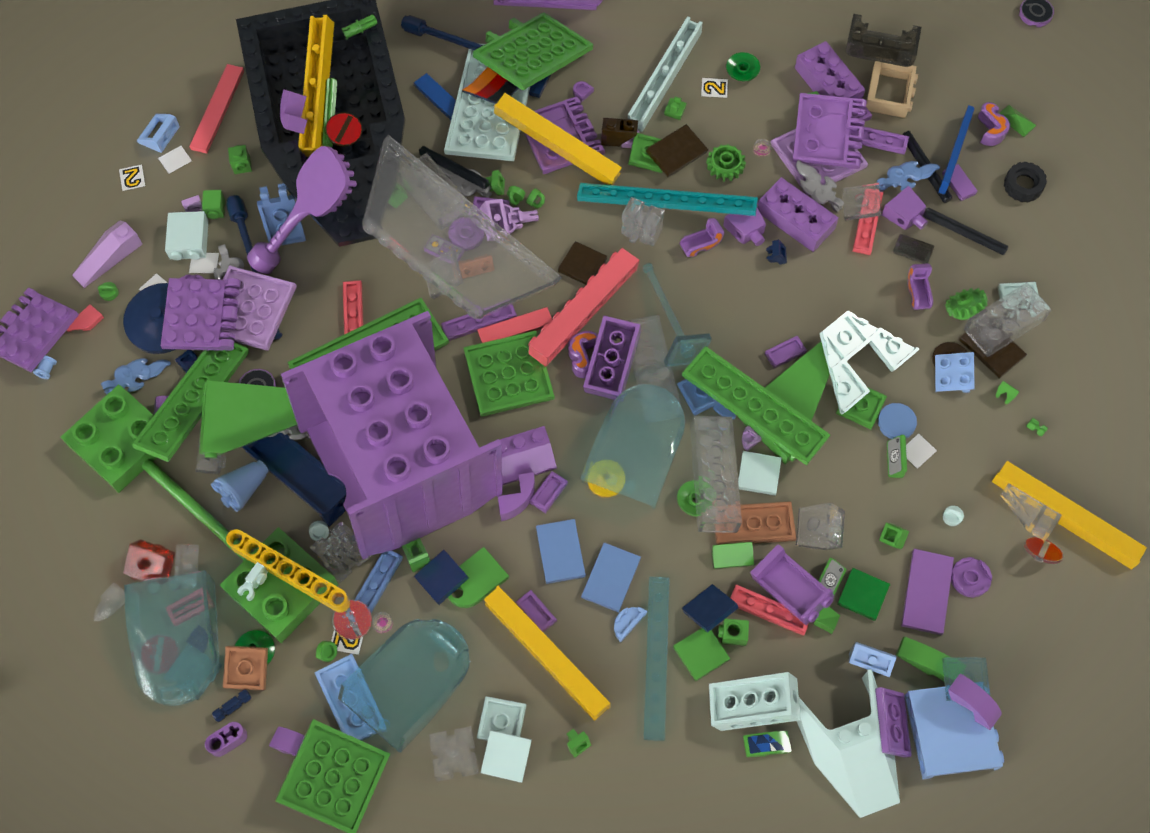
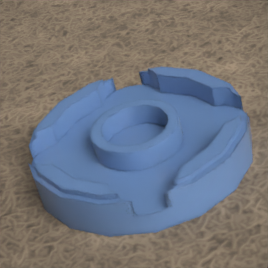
[877,403,917,439]

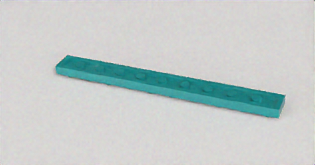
[577,183,758,216]

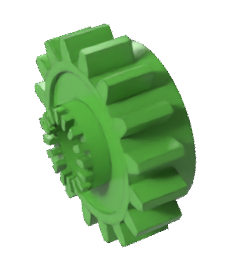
[706,144,746,182]
[945,288,988,320]

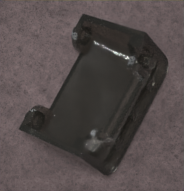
[846,14,922,67]

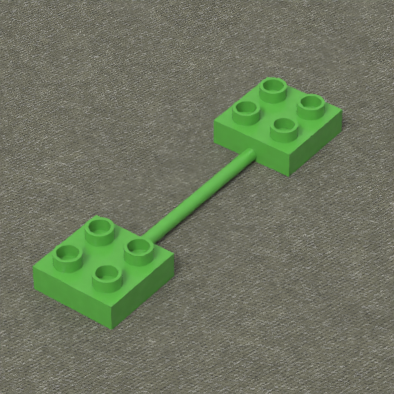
[60,384,339,643]

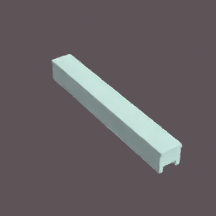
[628,16,703,132]

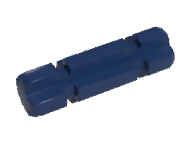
[212,689,251,722]

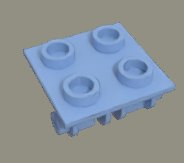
[935,352,975,393]

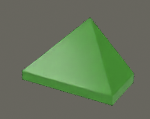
[999,105,1036,137]

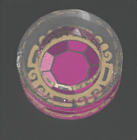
[753,139,772,157]
[372,612,393,633]

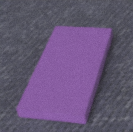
[901,549,954,635]

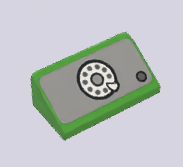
[887,435,907,478]
[819,557,847,595]

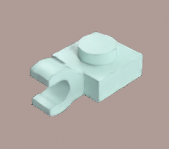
[237,562,268,601]

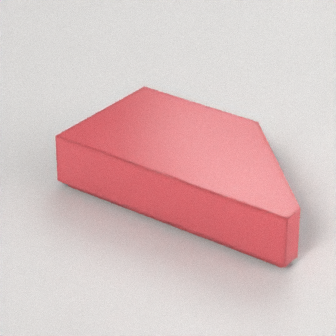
[67,305,104,332]

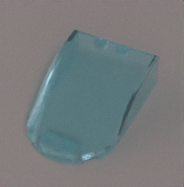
[580,384,685,509]
[124,570,219,706]
[338,619,470,753]

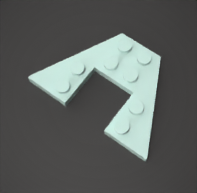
[819,311,919,415]

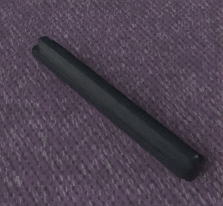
[903,131,952,203]
[419,146,490,189]
[923,208,1008,255]

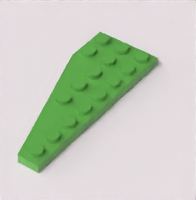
[287,298,449,370]

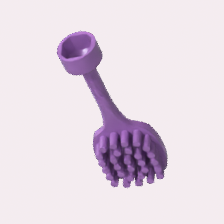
[247,146,357,274]

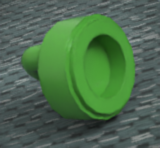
[507,186,526,206]
[526,188,545,208]
[98,282,119,301]
[316,641,337,662]

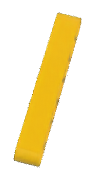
[226,529,350,613]

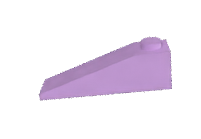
[72,220,142,288]

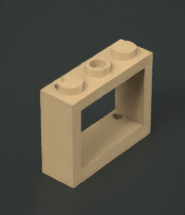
[866,59,918,118]

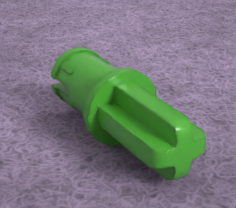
[342,15,377,39]

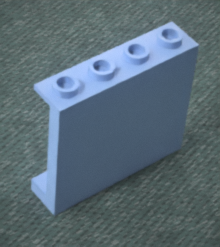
[904,682,1004,779]

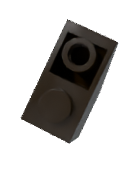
[601,118,638,147]

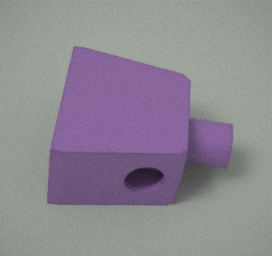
[882,186,928,230]
[723,208,766,246]

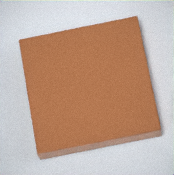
[223,646,268,690]

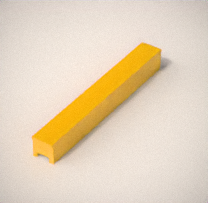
[298,15,334,157]
[494,93,622,185]
[991,461,1147,570]
[484,586,611,721]

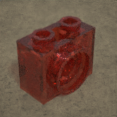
[123,539,176,587]

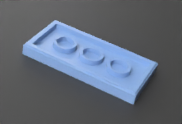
[314,654,387,741]

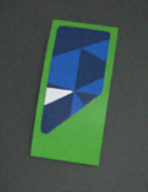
[743,731,791,757]

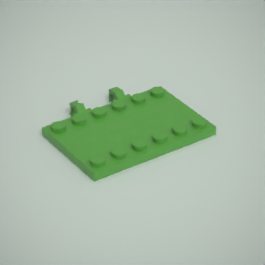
[473,12,593,90]

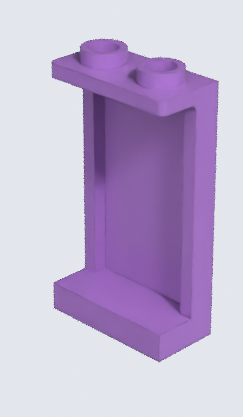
[750,544,834,625]

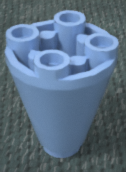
[211,460,269,512]

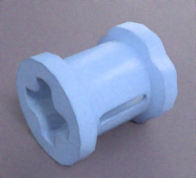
[33,355,57,379]

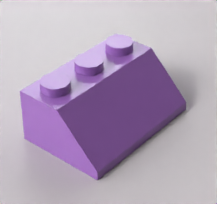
[490,426,557,486]

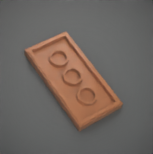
[713,502,796,545]

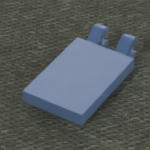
[257,183,306,245]

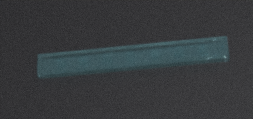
[643,577,670,741]

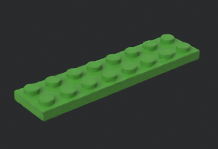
[132,343,249,462]
[682,346,830,466]

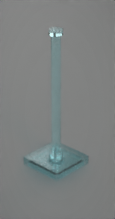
[642,263,712,367]

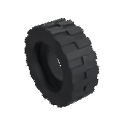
[1004,162,1047,203]

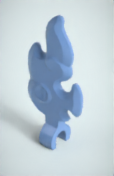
[876,161,940,192]
[101,358,171,395]

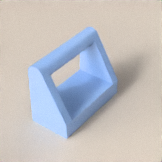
[137,114,180,153]
[849,642,896,677]

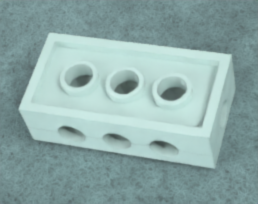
[709,672,801,731]

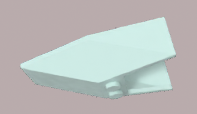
[797,669,900,818]

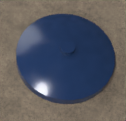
[123,283,176,354]

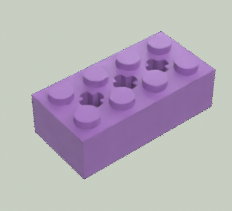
[795,41,865,99]
[757,177,839,252]
[583,316,641,401]

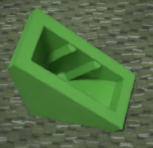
[402,538,430,572]

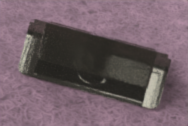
[893,234,934,264]

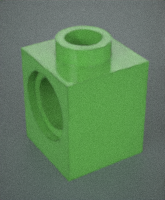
[718,619,749,646]

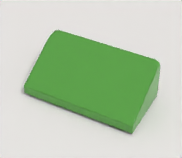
[712,542,754,569]

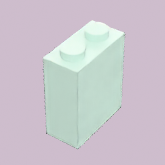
[165,211,209,260]

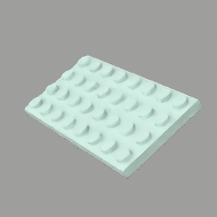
[444,44,530,161]

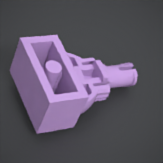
[480,199,539,242]

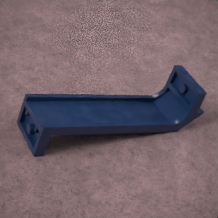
[242,433,346,527]

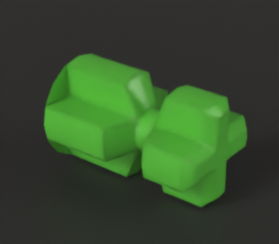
[1026,418,1048,436]

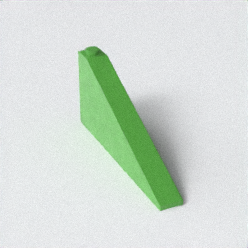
[737,342,830,464]
[199,380,297,458]

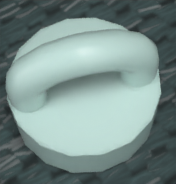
[943,506,964,526]
[309,521,329,541]

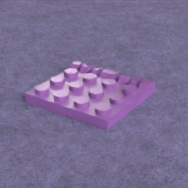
[792,93,867,169]
[524,97,605,175]
[161,278,241,351]
[0,288,79,372]

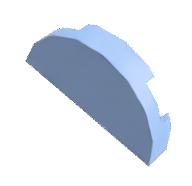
[614,607,647,642]

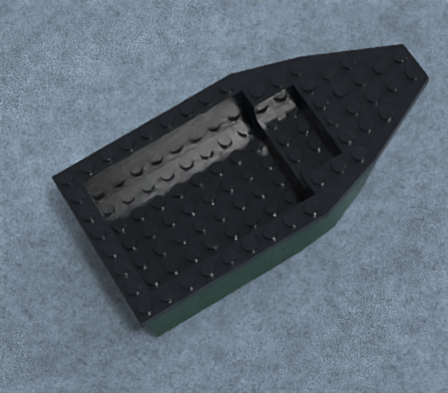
[236,0,405,247]

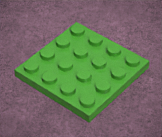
[463,331,555,417]
[275,719,390,833]

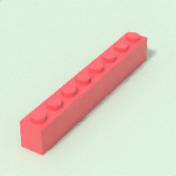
[528,248,639,367]

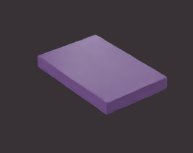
[875,687,911,758]

